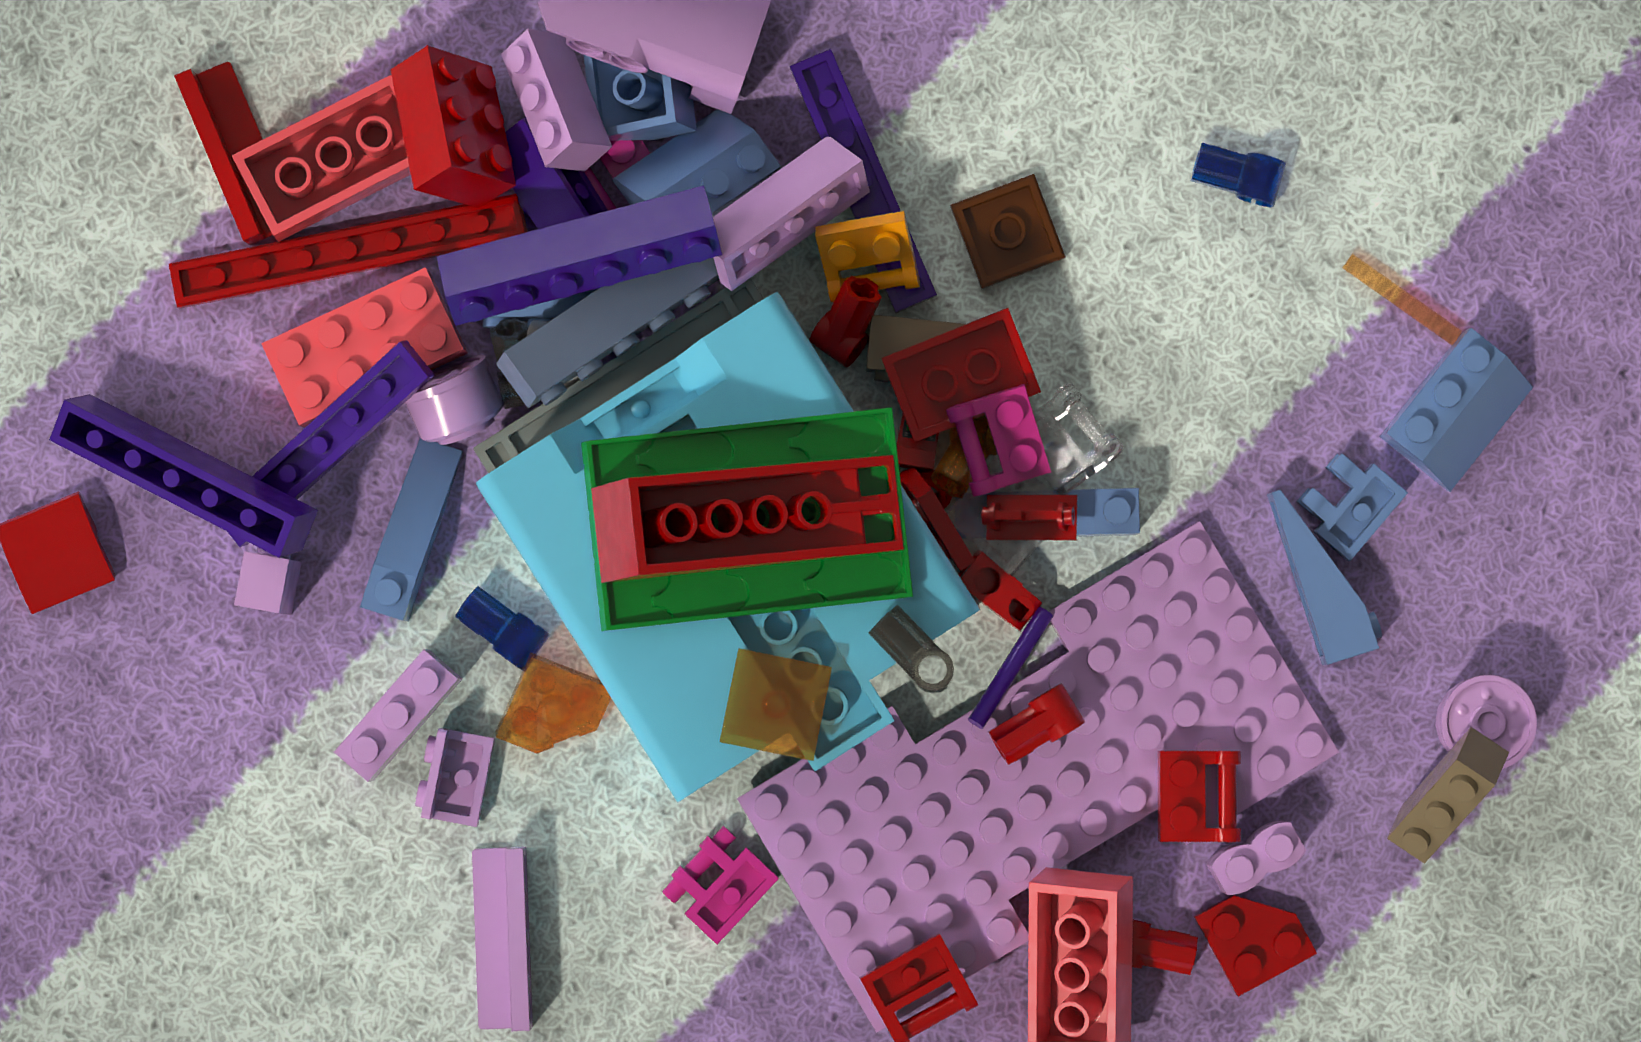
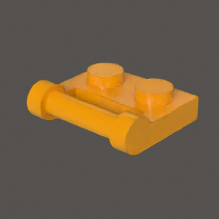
[815,211,920,303]

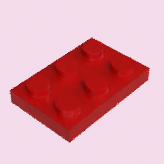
[881,308,1041,442]

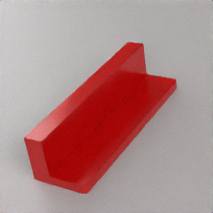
[174,62,273,245]

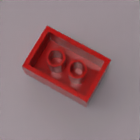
[390,45,516,208]

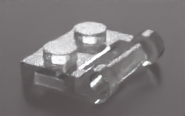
[1033,384,1123,495]

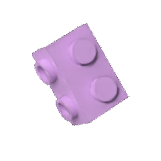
[415,728,495,827]

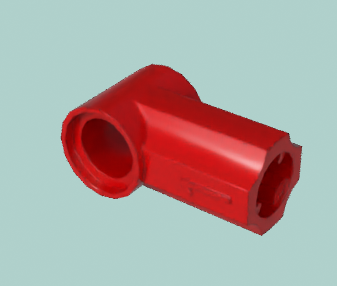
[809,275,882,368]
[988,683,1086,765]
[1132,919,1198,975]

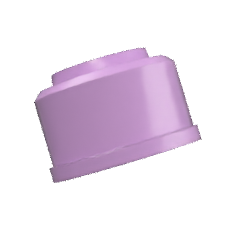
[404,355,504,445]
[1435,675,1537,769]

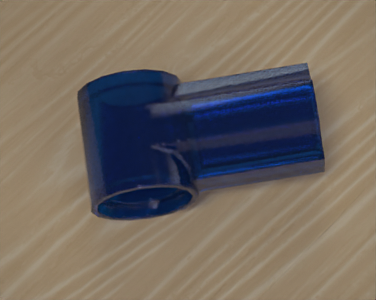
[1190,143,1286,207]
[455,586,550,671]

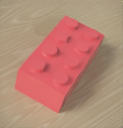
[232,75,411,242]
[261,267,468,428]
[1028,867,1133,1042]

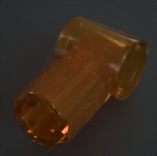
[930,415,998,498]

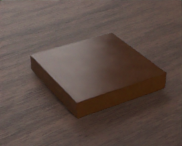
[950,174,1066,290]

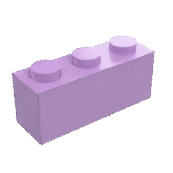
[501,29,612,171]
[334,649,462,782]

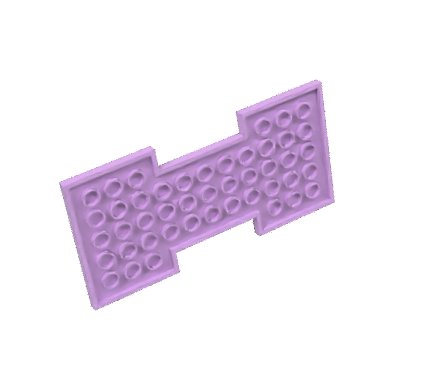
[737,521,1339,1033]

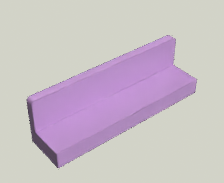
[713,137,870,291]
[472,847,533,1032]

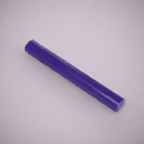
[968,607,1053,729]

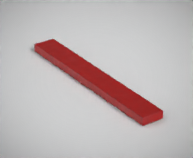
[169,194,528,309]

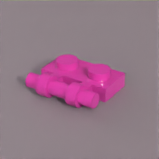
[662,826,779,945]

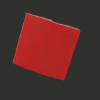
[0,491,116,614]

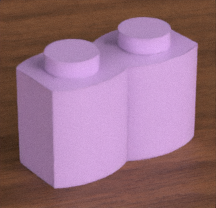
[1206,820,1306,895]

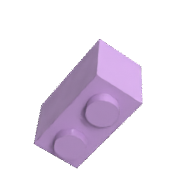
[234,547,301,615]

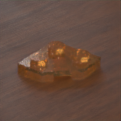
[495,653,611,754]

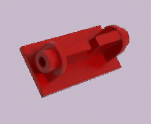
[981,495,1078,541]

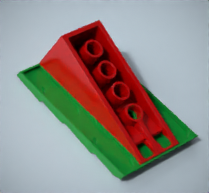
[581,407,913,631]

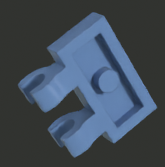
[1296,453,1408,561]

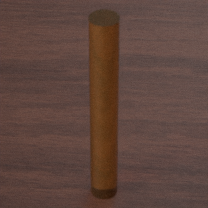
[1342,253,1462,345]

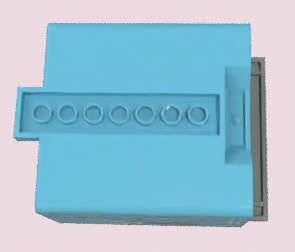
[473,278,981,803]

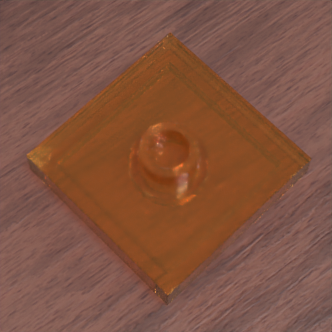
[720,648,832,761]

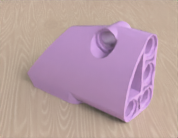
[537,0,771,114]

